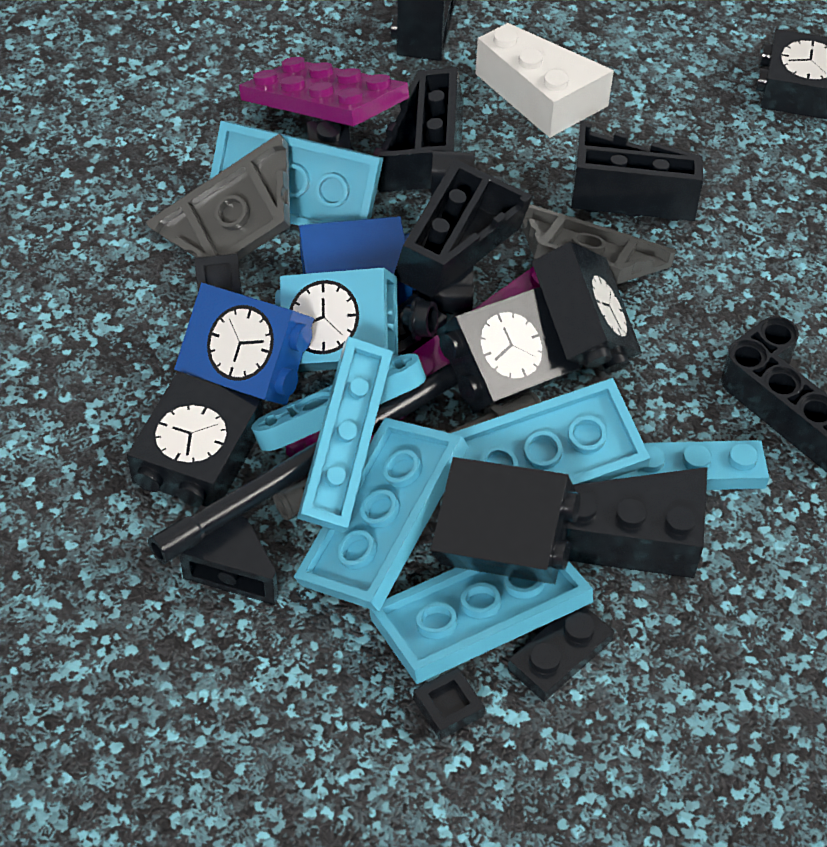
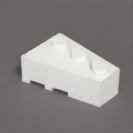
[475,23,614,138]

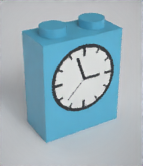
[275,268,398,372]

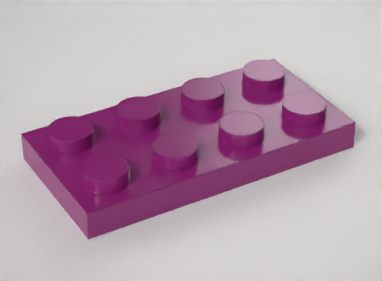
[239,57,409,126]

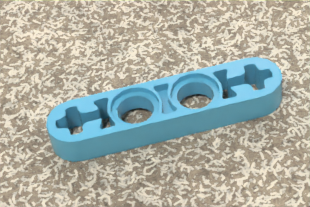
[251,354,426,451]

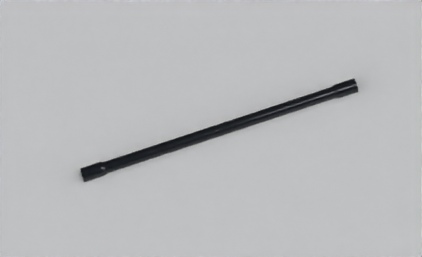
[148,363,458,564]

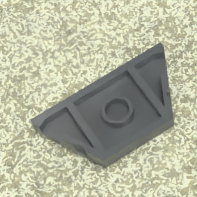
[146,133,290,260]
[521,204,677,285]

